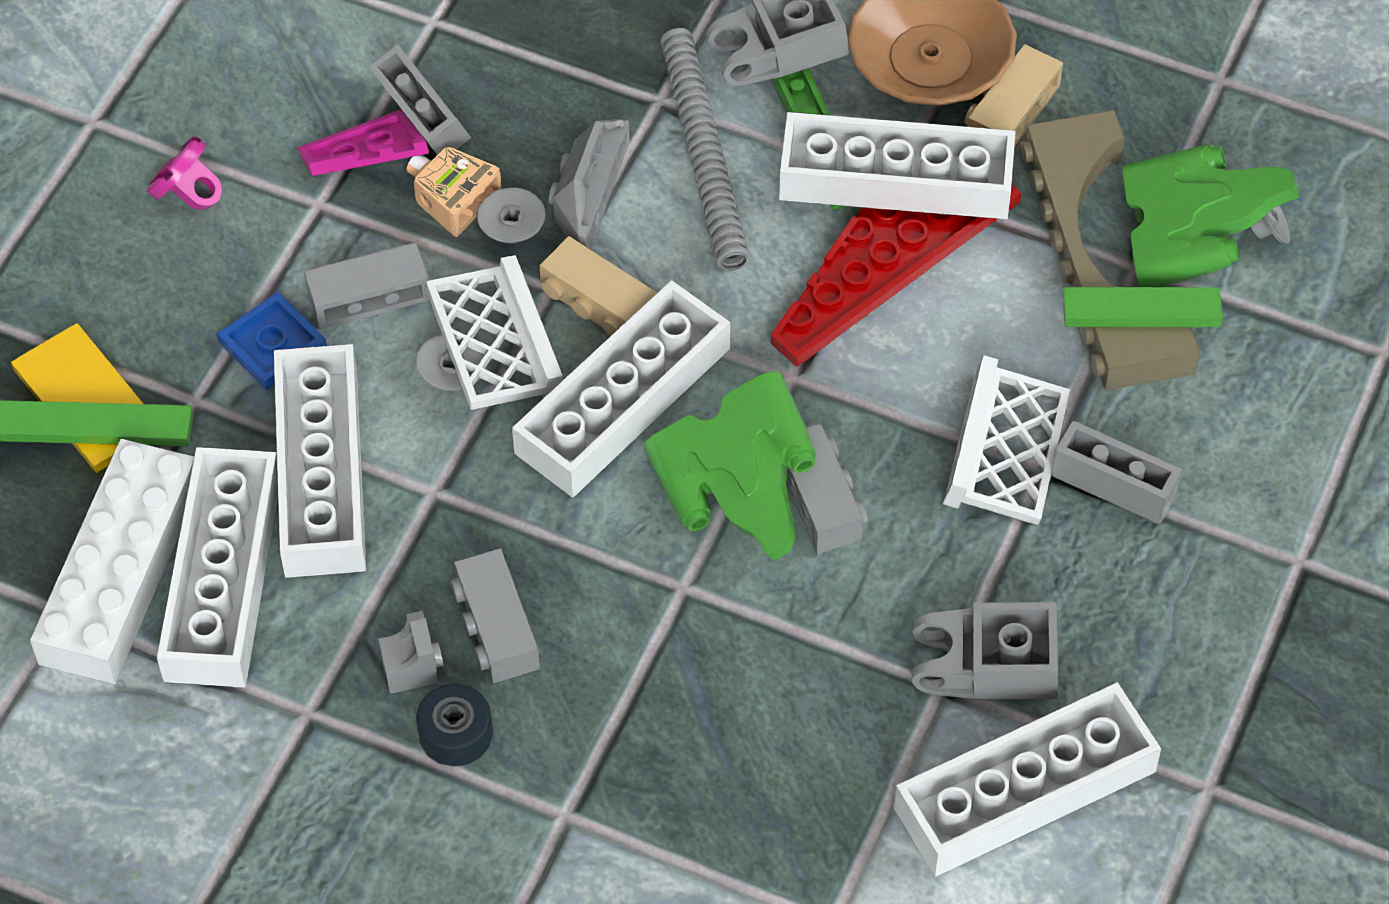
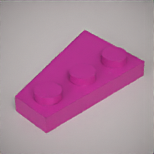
[298,110,429,176]

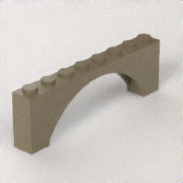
[1020,110,1200,391]

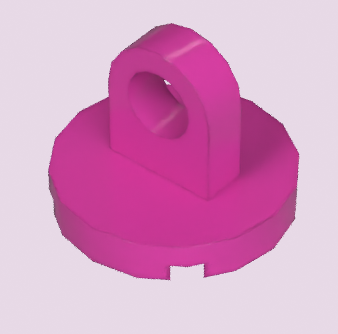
[147,135,222,210]

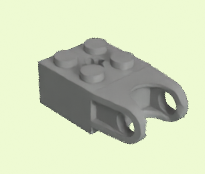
[706,0,850,86]
[912,602,1058,699]

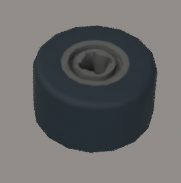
[416,683,493,767]

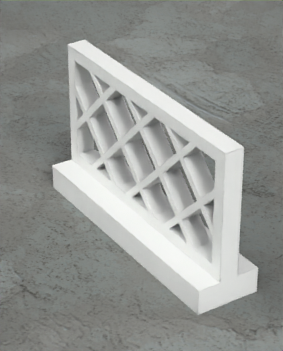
[425,255,563,410]
[943,355,1070,525]

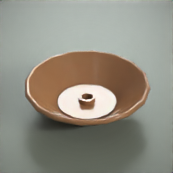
[848,0,1017,106]

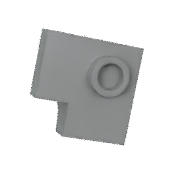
[378,611,443,694]

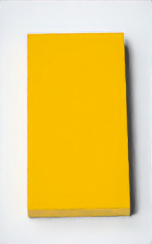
[11,323,143,473]

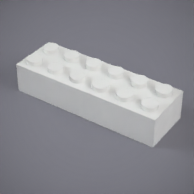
[779,112,1015,219]
[512,280,730,498]
[274,344,366,578]
[30,439,194,684]
[157,447,278,688]
[894,682,1161,877]

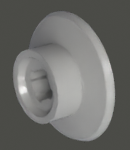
[477,188,546,244]
[1251,205,1290,244]
[416,334,486,391]

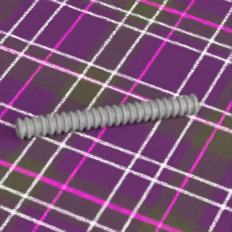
[660,28,750,271]

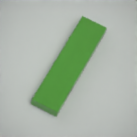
[1062,287,1223,327]

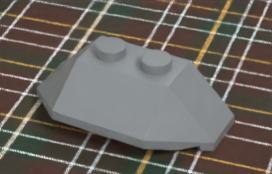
[549,119,630,250]

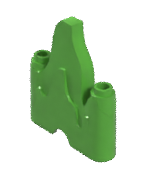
[1122,144,1300,287]
[644,371,816,561]

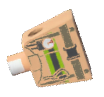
[407,147,502,237]

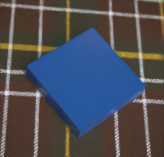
[217,292,327,390]

